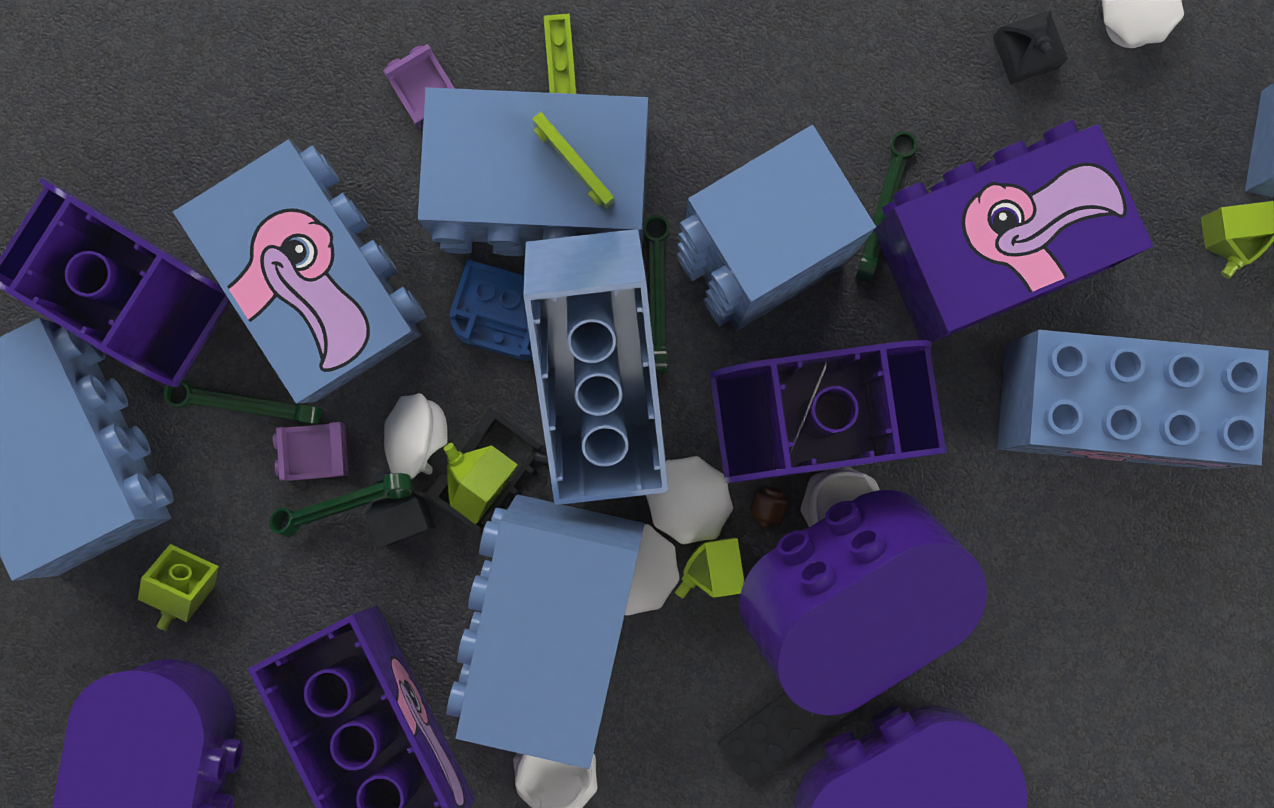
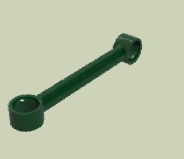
[855,131,917,283]
[643,215,670,373]
[164,381,323,425]
[269,473,412,537]

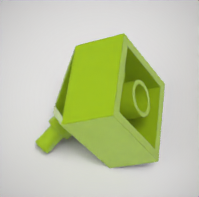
[1201,201,1274,279]
[443,443,518,525]
[675,537,744,599]
[138,544,219,631]

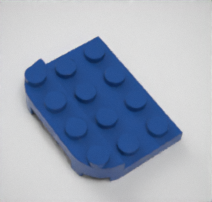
[450,259,533,361]

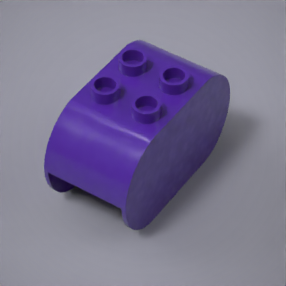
[0,177,231,388]
[710,340,948,484]
[739,490,987,715]
[52,659,244,808]
[794,705,1027,808]

